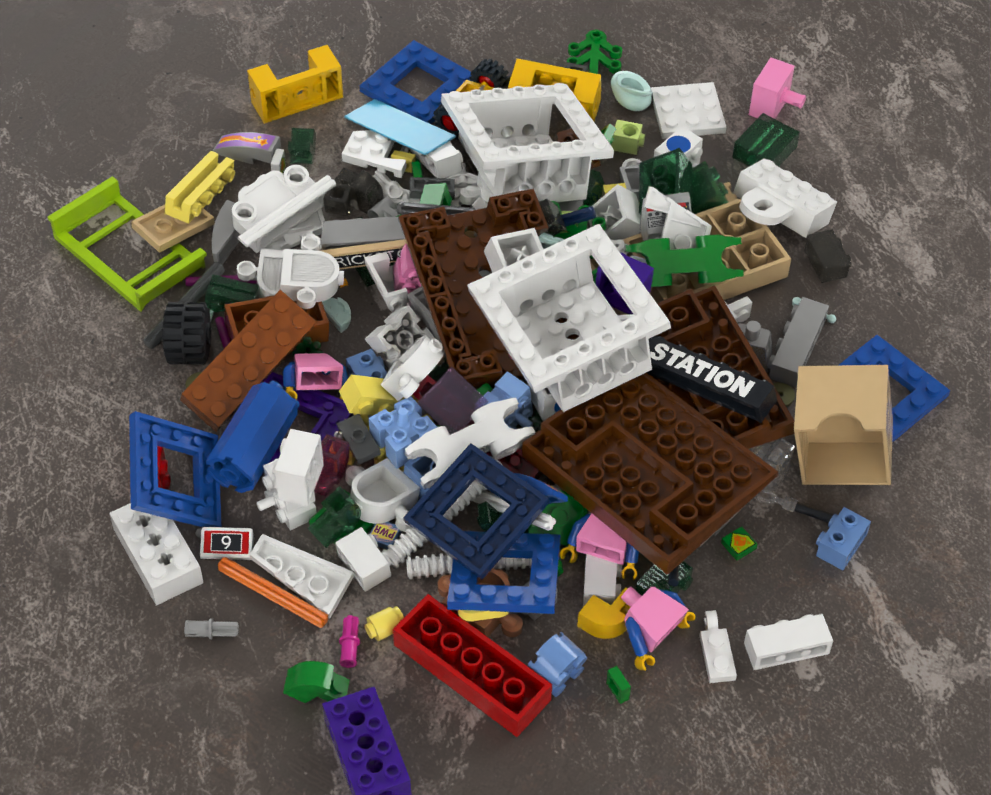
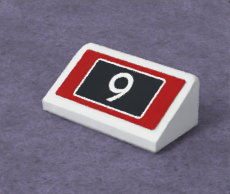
[200,527,254,560]

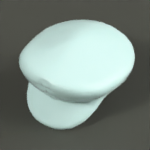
[611,71,653,111]

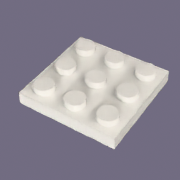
[651,82,726,139]

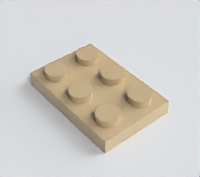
[131,205,214,253]

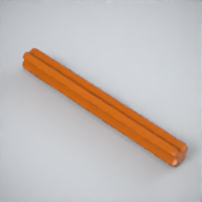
[217,557,328,628]

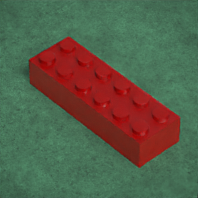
[393,594,552,737]

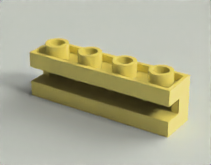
[165,151,235,224]

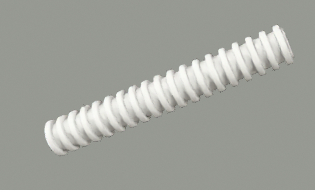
[382,456,502,569]
[406,553,532,580]

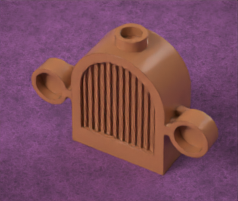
[438,568,523,637]

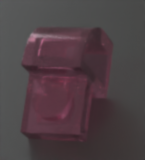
[314,434,349,497]

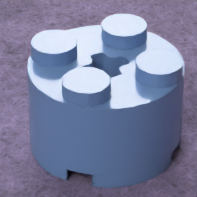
[527,632,587,697]

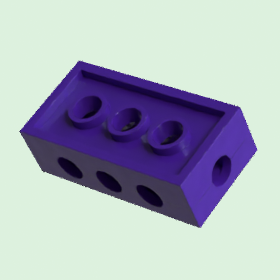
[322,687,411,795]

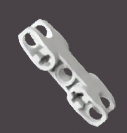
[405,398,535,489]

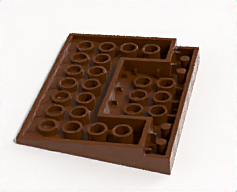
[650,285,795,449]
[522,373,778,575]

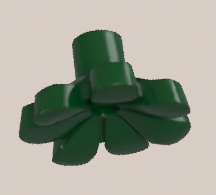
[292,336,323,357]

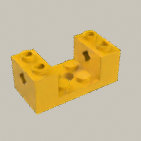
[247,45,343,124]
[508,59,601,122]

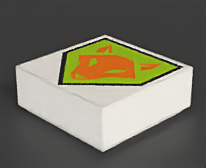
[271,149,286,174]

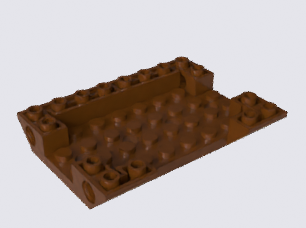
[398,188,579,390]

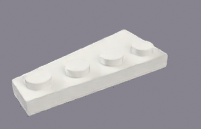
[250,534,354,619]

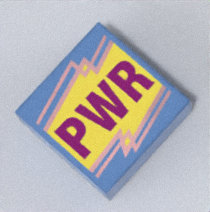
[370,522,402,550]

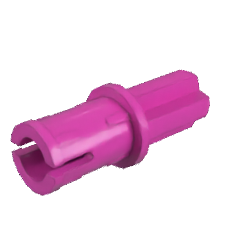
[339,615,360,668]

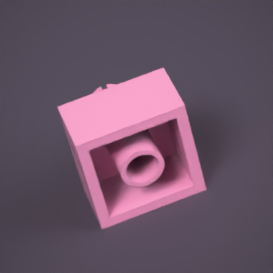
[749,58,806,124]

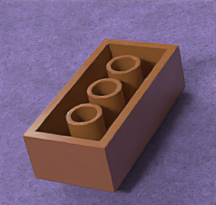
[225,296,329,343]

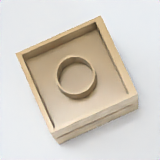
[794,365,893,485]

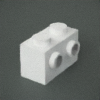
[335,527,392,592]

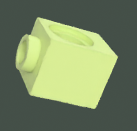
[611,120,645,155]

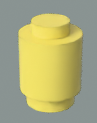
[364,606,404,641]

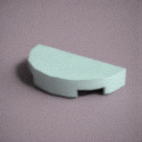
[322,297,351,333]

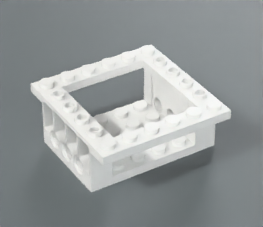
[441,83,614,204]
[467,224,671,412]

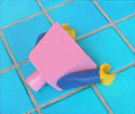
[283,353,349,400]
[560,513,639,581]
[621,586,696,671]

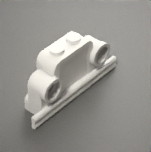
[232,165,336,253]

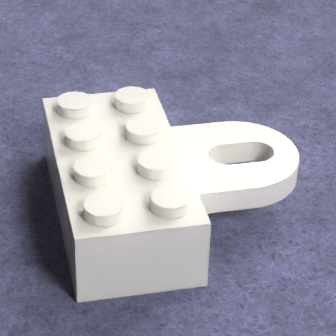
[733,159,837,238]

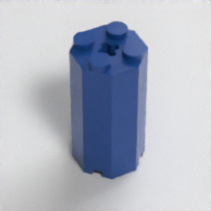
[206,381,300,493]

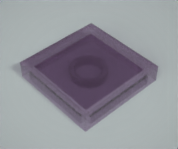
[417,367,488,435]

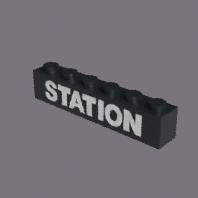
[646,336,777,423]

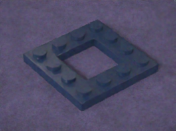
[403,443,550,580]

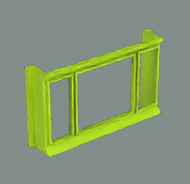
[47,176,207,312]

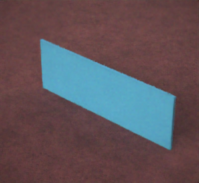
[344,99,456,155]

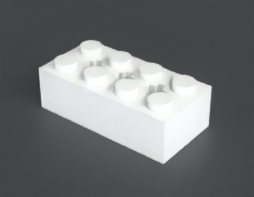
[109,503,204,605]

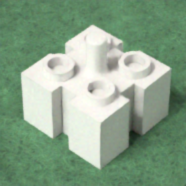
[365,305,435,369]
[257,461,317,531]

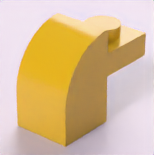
[577,587,631,639]

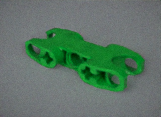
[624,235,744,287]

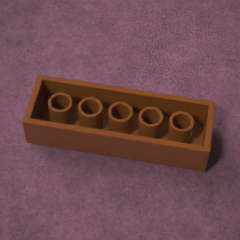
[180,290,316,432]

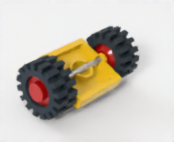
[433,59,511,140]

